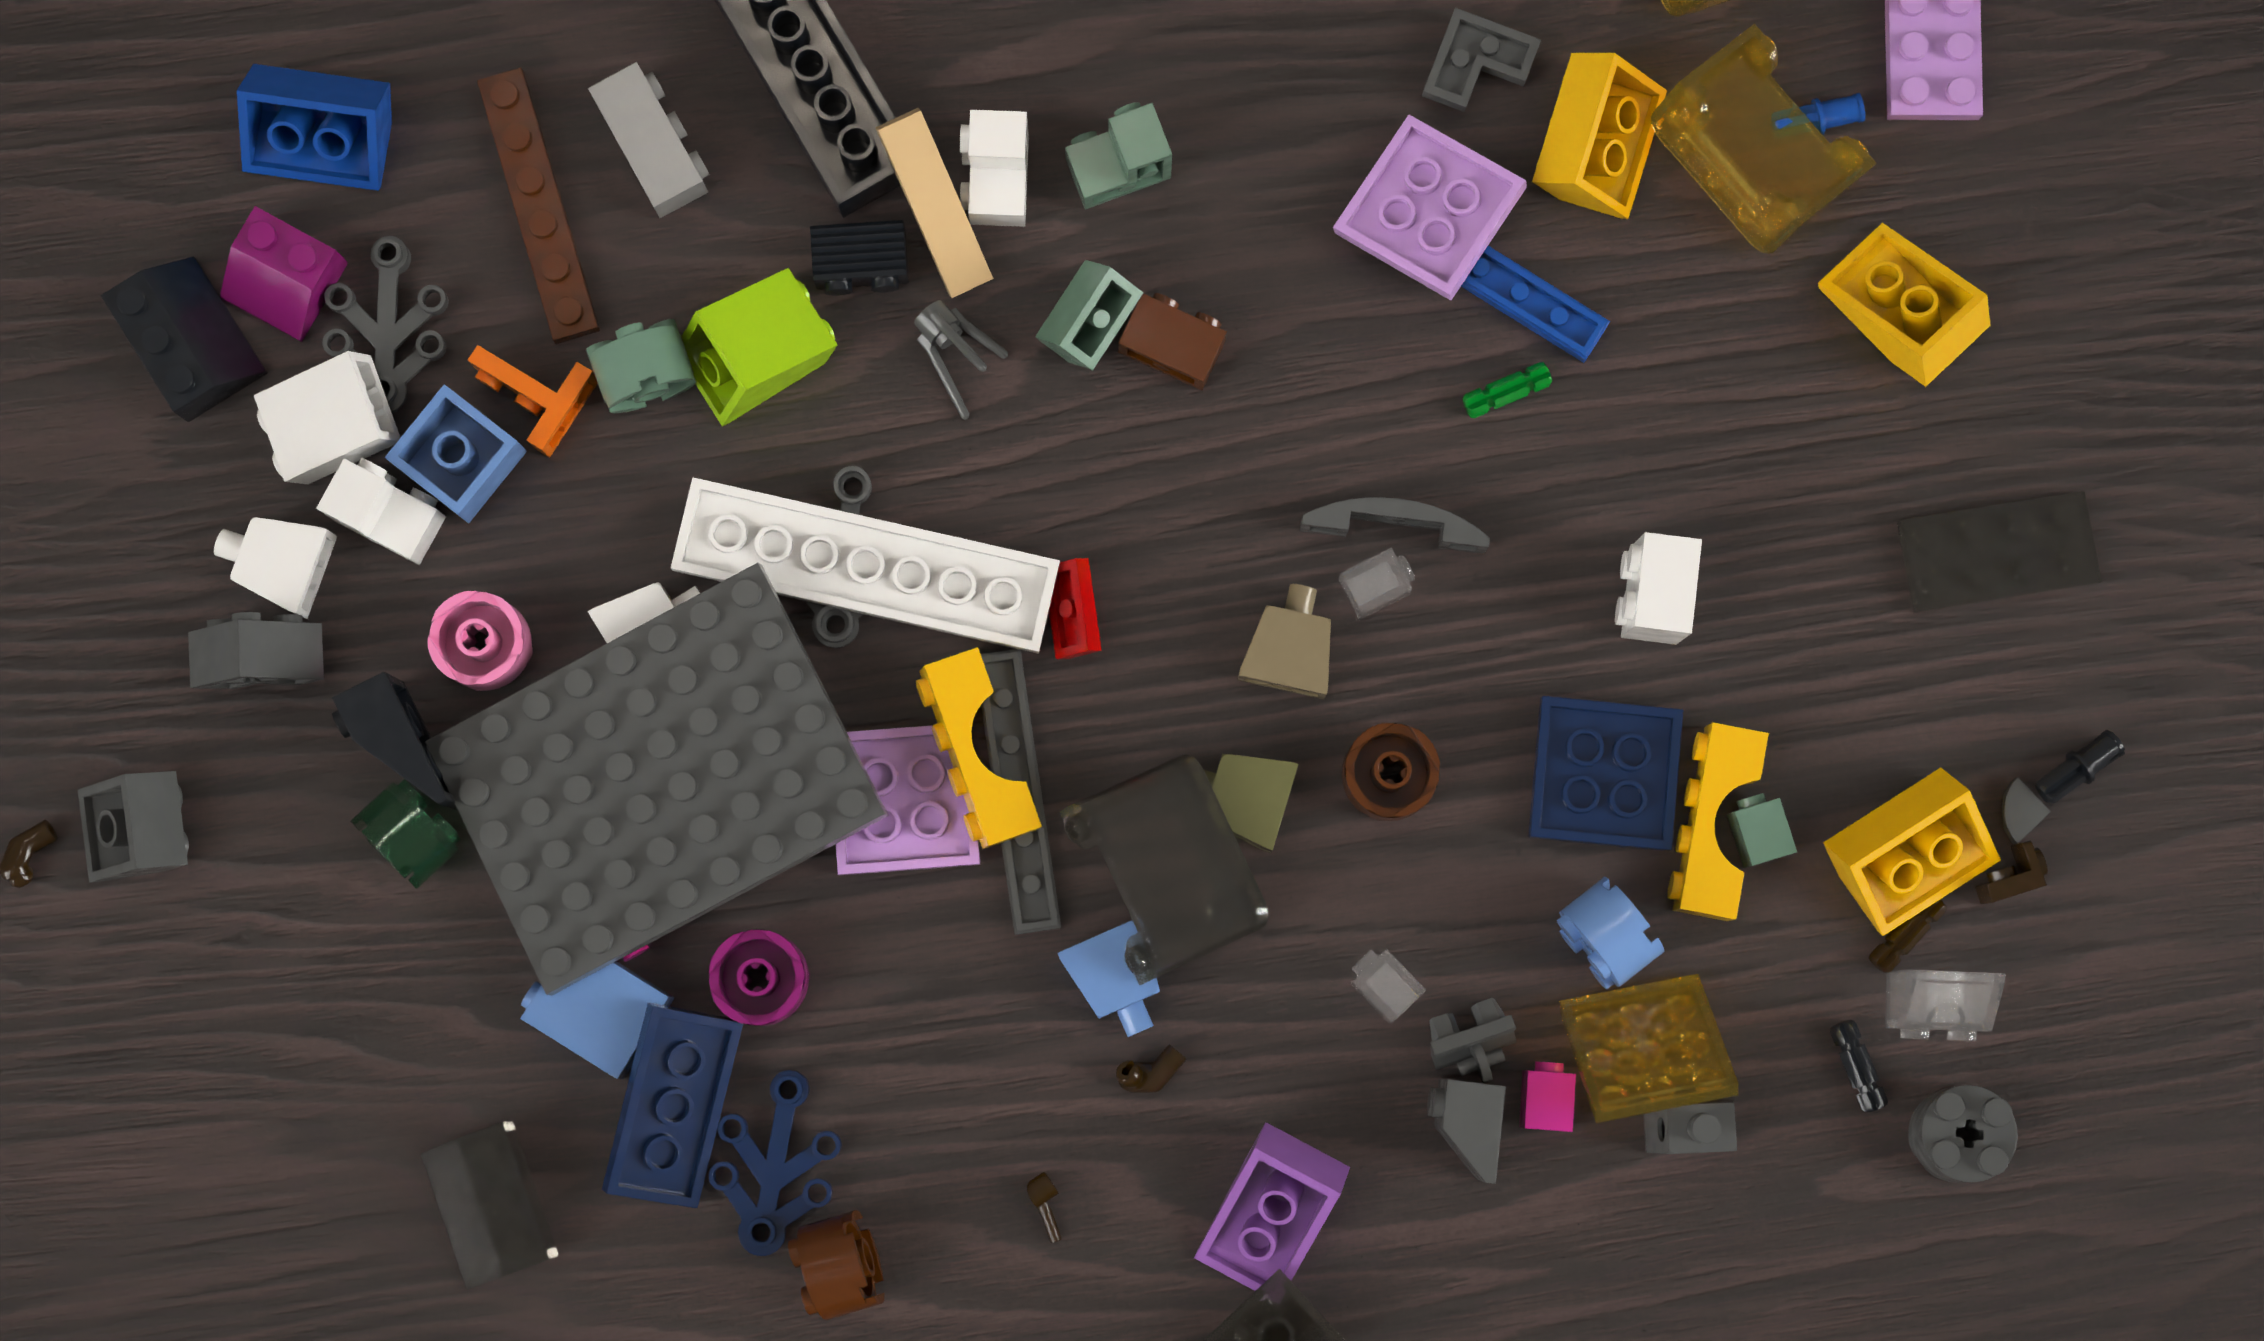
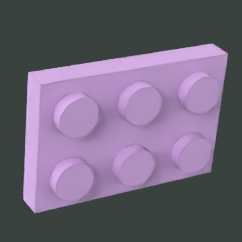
[1885,0,1983,120]

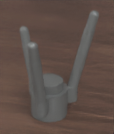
[914,300,1008,420]

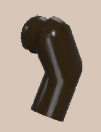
[0,820,58,888]
[1116,1044,1187,1093]

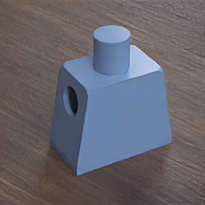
[1057,917,1160,1037]

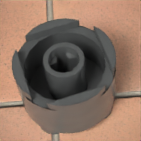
[1908,1085,2018,1183]

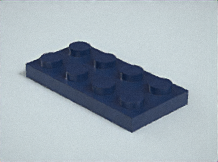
[602,1003,743,1209]

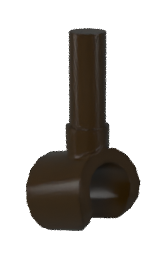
[1027,1172,1062,1243]

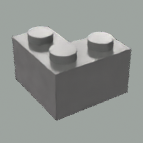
[188,612,324,690]

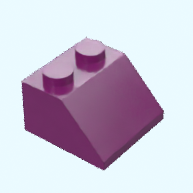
[220,206,348,342]

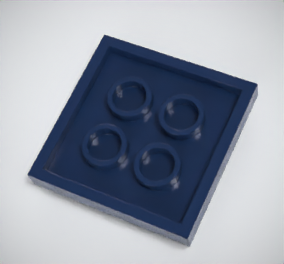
[1528,696,1683,851]

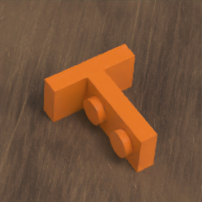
[468,345,598,458]

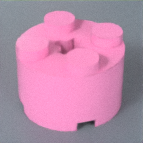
[428,591,533,691]

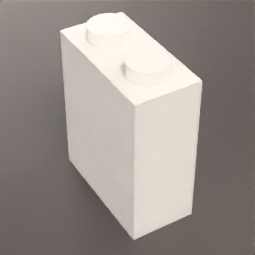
[254,351,400,484]

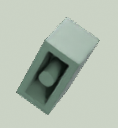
[1035,260,1143,371]

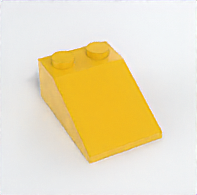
[1818,222,1991,387]

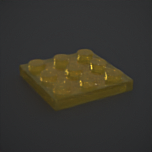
[1560,974,1739,1123]

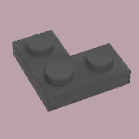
[1422,7,1541,112]

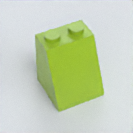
[681,268,838,427]

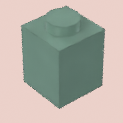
[1726,793,1797,868]

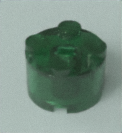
[350,779,460,890]

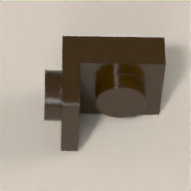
[1975,840,2048,905]

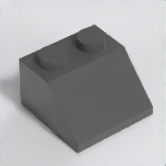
[78,771,189,883]
[1427,1079,1506,1184]

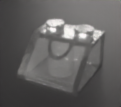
[1886,970,2005,1041]

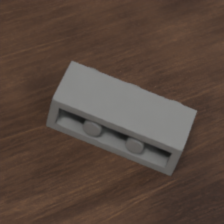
[588,62,710,218]

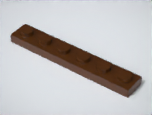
[477,68,600,344]

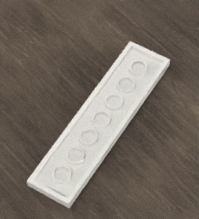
[671,477,1060,654]

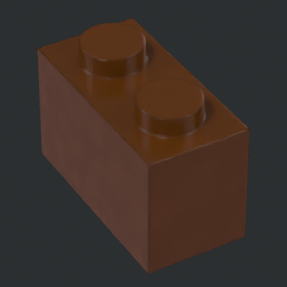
[1118,293,1227,390]

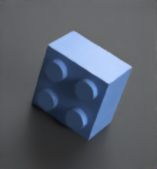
[384,384,527,524]

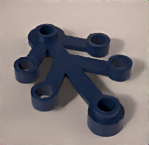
[709,1070,842,1256]

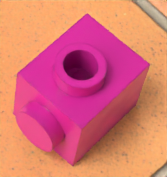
[1519,1061,1576,1132]

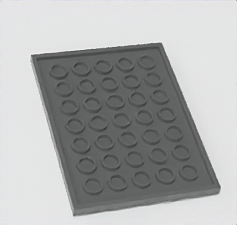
[425,562,889,996]

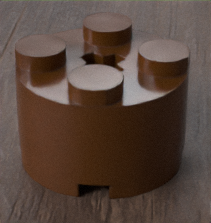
[1342,723,1440,821]
[788,1210,885,1320]

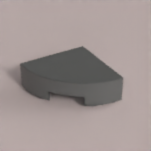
[2002,777,2051,845]

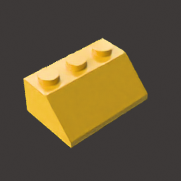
[1532,53,1667,219]
[1823,767,2001,936]

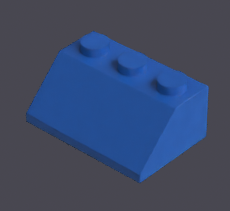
[237,64,392,191]

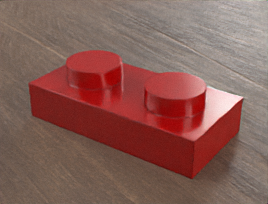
[1049,558,1102,659]

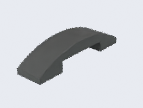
[1299,497,1490,554]

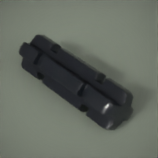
[1830,1020,1888,1112]

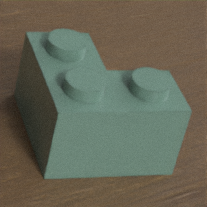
[1065,102,1172,210]

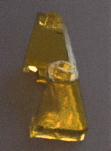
[1651,23,1877,254]

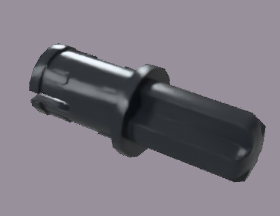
[2035,730,2125,803]

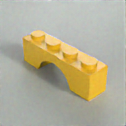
[916,647,1042,849]
[1668,722,1769,921]

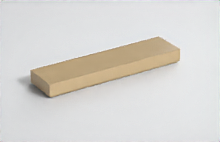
[875,108,994,298]

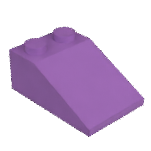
[1194,1122,1350,1303]

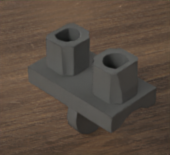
[1429,998,1516,1083]

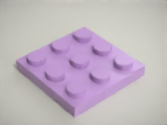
[1333,115,1527,300]
[836,725,980,876]

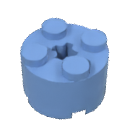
[1557,877,1665,990]

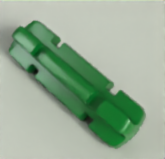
[1462,362,1552,418]

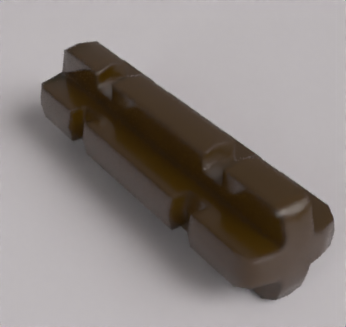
[1869,900,1947,973]

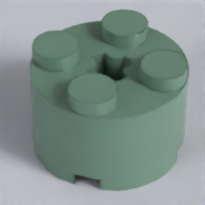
[586,319,696,413]

